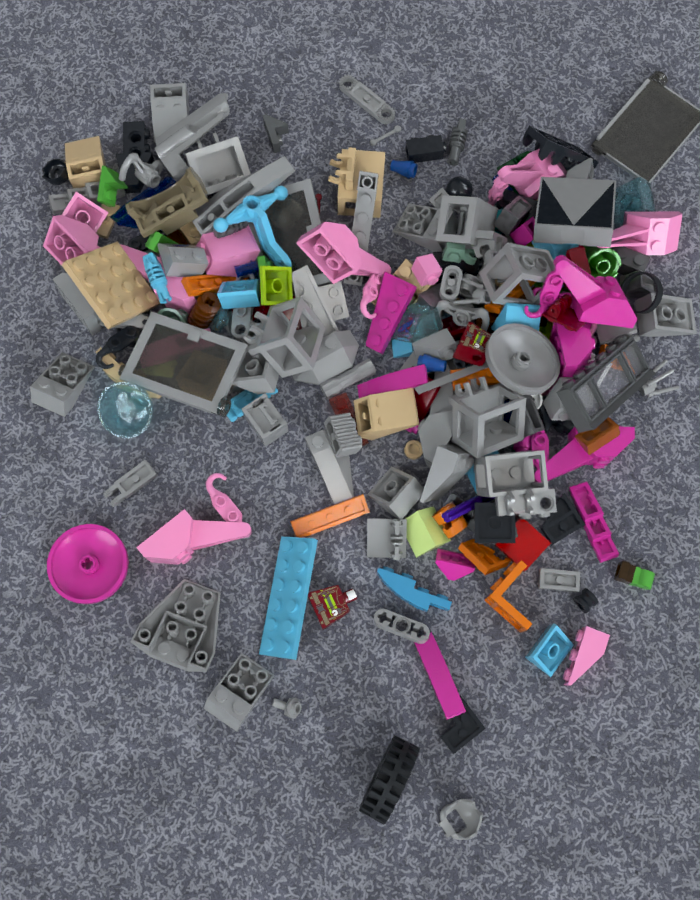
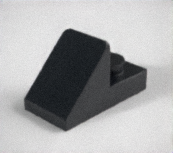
[538,404,574,435]

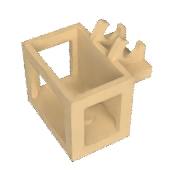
[328,148,385,218]

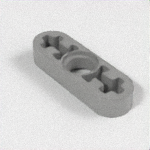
[374,609,430,644]

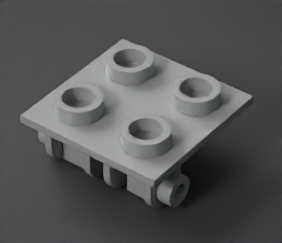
[318,281,350,321]
[367,518,407,560]

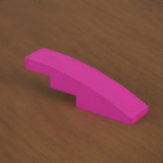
[357,364,428,398]
[569,482,619,563]
[414,632,466,720]

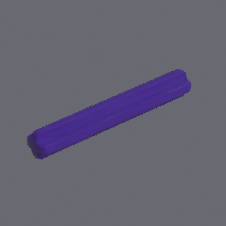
[442,496,495,523]

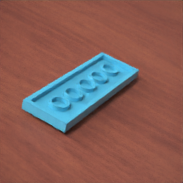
[259,536,318,660]

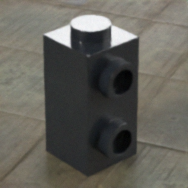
[405,135,446,163]

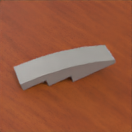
[48,181,125,215]

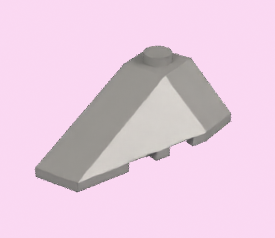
[305,429,354,504]

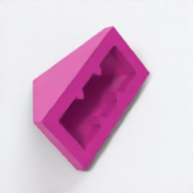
[435,548,475,581]

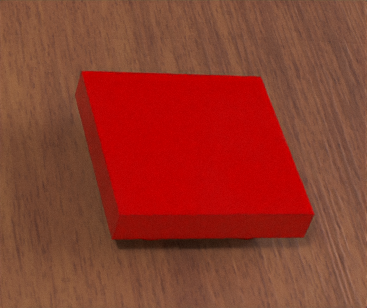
[495,519,551,572]

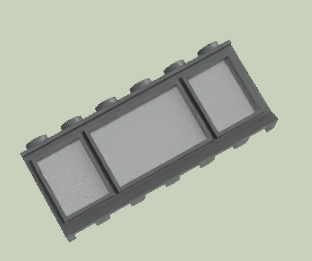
[556,335,656,433]

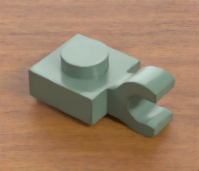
[442,242,477,265]

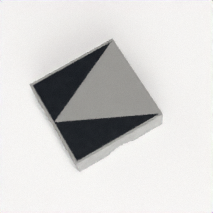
[533,177,616,247]

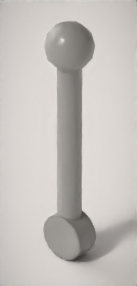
[370,125,401,146]

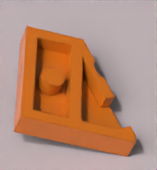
[458,539,511,575]

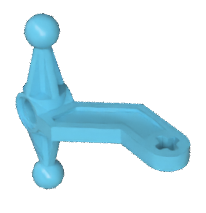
[213,186,292,267]

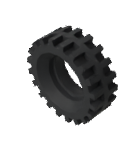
[359,735,420,825]

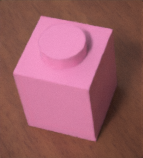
[411,254,443,286]

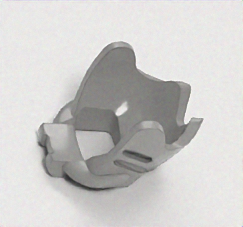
[438,799,483,840]

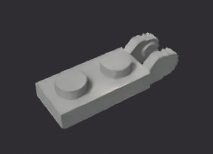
[103,460,158,507]

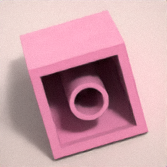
[196,225,260,278]

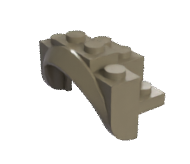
[126,167,209,238]

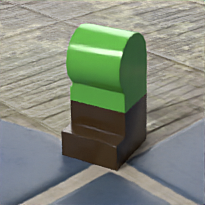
[614,561,655,590]

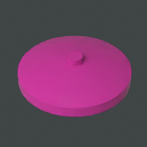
[47,524,129,604]

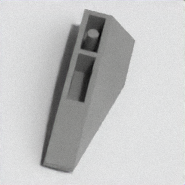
[192,156,295,236]

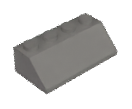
[232,331,279,394]

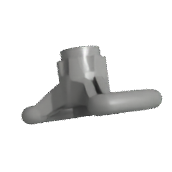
[119,153,163,188]
[434,300,490,332]

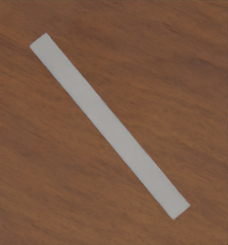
[414,361,488,394]

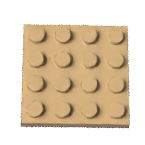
[62,241,160,329]

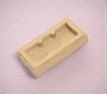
[96,204,121,239]

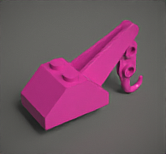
[524,255,637,328]
[532,287,595,379]
[531,422,635,482]

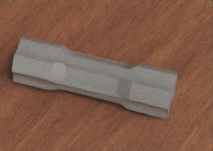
[320,359,376,399]

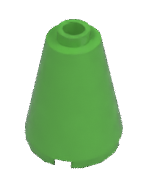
[584,246,621,278]

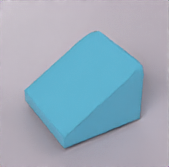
[392,335,413,358]

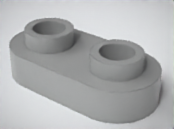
[439,265,462,302]

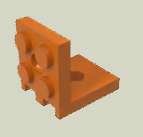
[484,560,532,633]

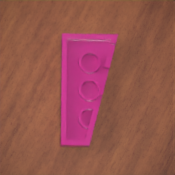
[365,272,417,354]

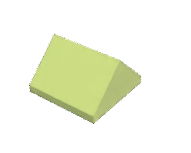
[405,506,451,558]

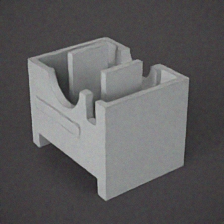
[242,393,289,447]

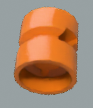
[432,502,469,539]

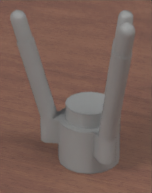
[451,278,491,305]
[639,359,679,398]

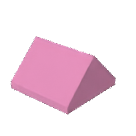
[62,192,108,233]

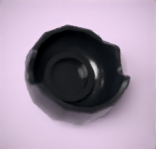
[42,159,69,185]
[445,176,473,197]

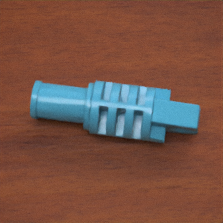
[142,252,172,304]

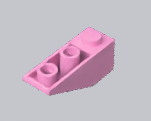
[563,626,610,686]

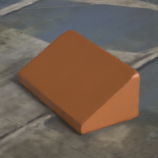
[575,417,620,455]

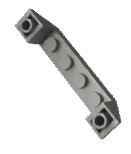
[343,171,379,286]

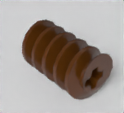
[187,292,221,329]

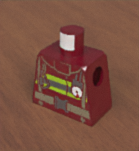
[453,321,491,366]
[308,585,357,630]

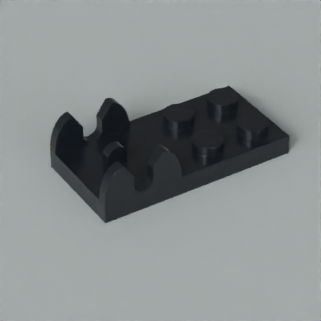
[522,125,599,169]

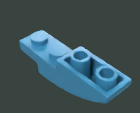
[377,566,452,612]

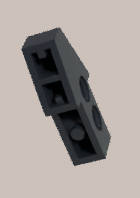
[116,121,155,193]

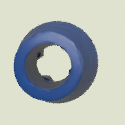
[390,160,418,179]
[417,354,447,372]

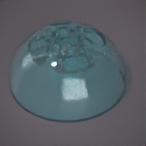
[97,382,154,438]

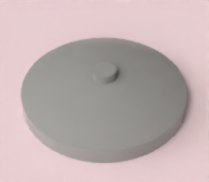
[485,323,560,395]

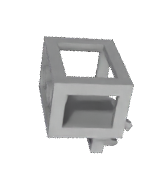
[184,132,251,195]
[436,195,507,261]
[479,242,555,305]
[244,296,325,378]
[448,376,526,458]
[473,450,549,516]

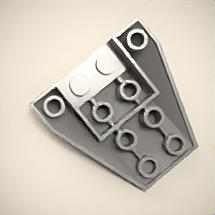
[131,579,221,672]

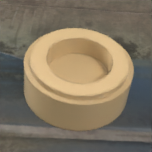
[404,440,423,460]

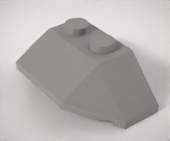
[292,330,359,385]

